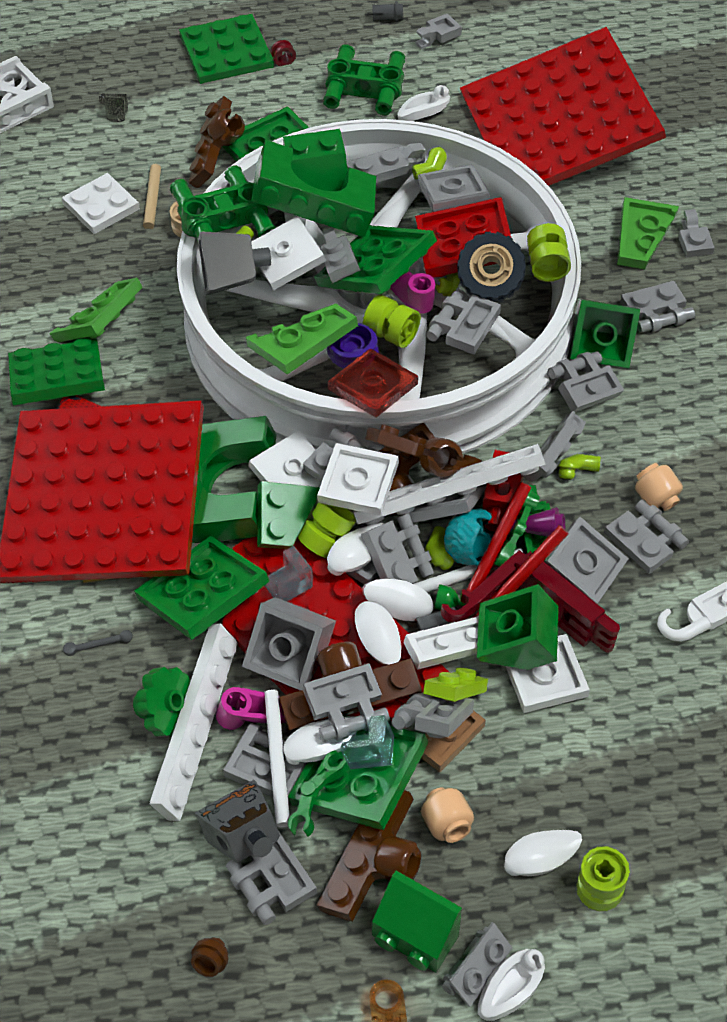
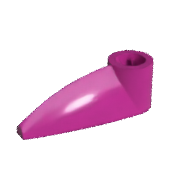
[390,271,436,314]
[216,687,286,730]

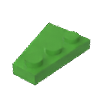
[617,197,679,269]
[50,278,143,342]
[245,304,358,374]

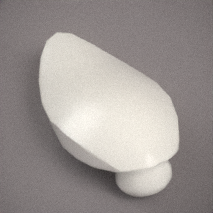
[397,85,450,121]
[327,523,384,576]
[362,579,434,621]
[355,601,401,666]
[283,717,357,765]
[504,830,582,876]
[478,949,545,1021]

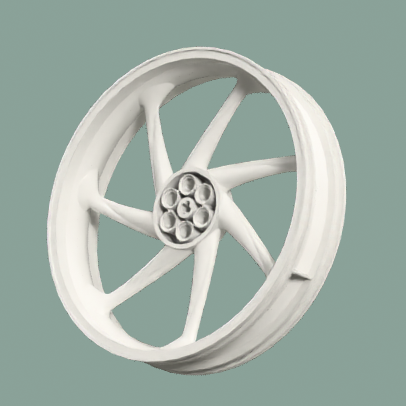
[177,119,581,465]

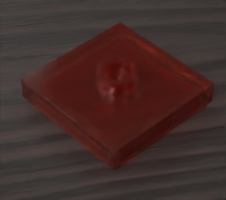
[328,348,418,418]

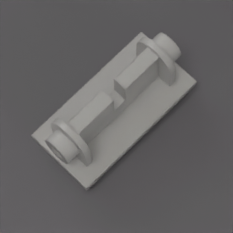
[442,922,512,1007]

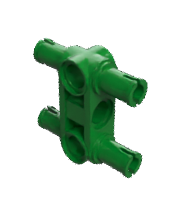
[323,45,406,116]
[170,165,276,240]

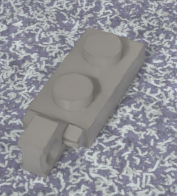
[347,142,425,183]
[320,227,360,283]
[523,411,586,482]

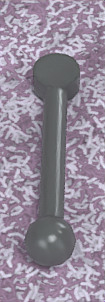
[63,630,133,656]

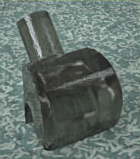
[99,93,128,122]

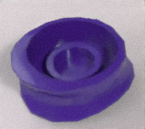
[326,323,379,371]

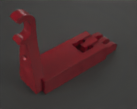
[441,550,620,652]

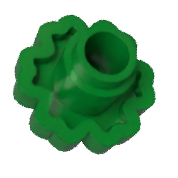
[133,667,190,737]

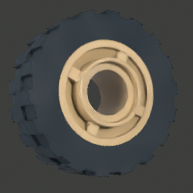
[457,231,526,303]

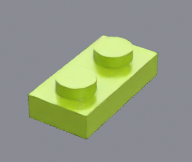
[423,668,488,702]

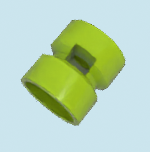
[527,223,571,282]
[363,294,421,348]
[298,503,357,558]
[576,846,630,911]

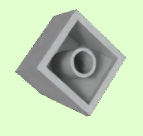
[242,597,336,690]

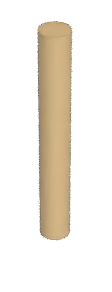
[143,164,161,229]

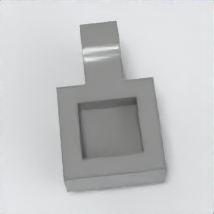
[415,14,462,50]
[678,209,715,257]

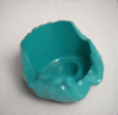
[444,509,492,566]

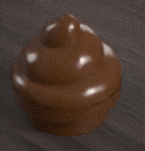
[191,937,228,977]

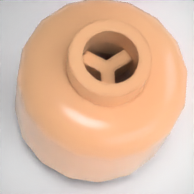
[635,463,683,511]
[421,787,474,843]

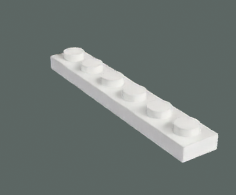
[354,444,546,525]
[149,624,238,821]

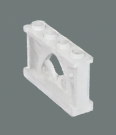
[0,56,54,133]

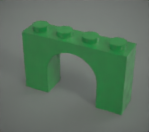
[251,139,376,237]
[192,416,277,543]

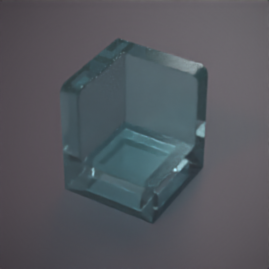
[265,546,313,601]
[341,715,394,769]

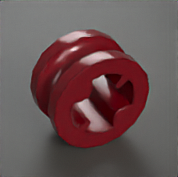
[270,40,296,66]

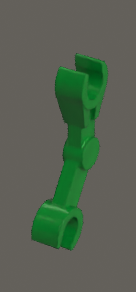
[494,491,540,567]
[287,750,350,837]

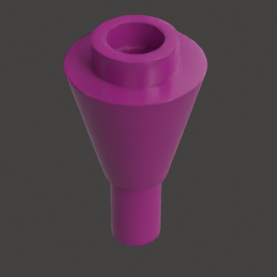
[510,507,566,537]

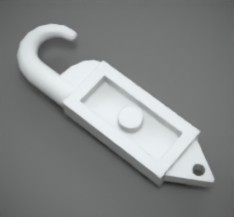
[657,581,727,642]

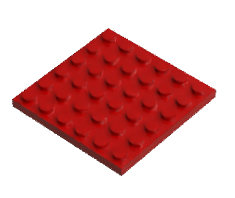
[460,27,666,186]
[0,400,204,583]

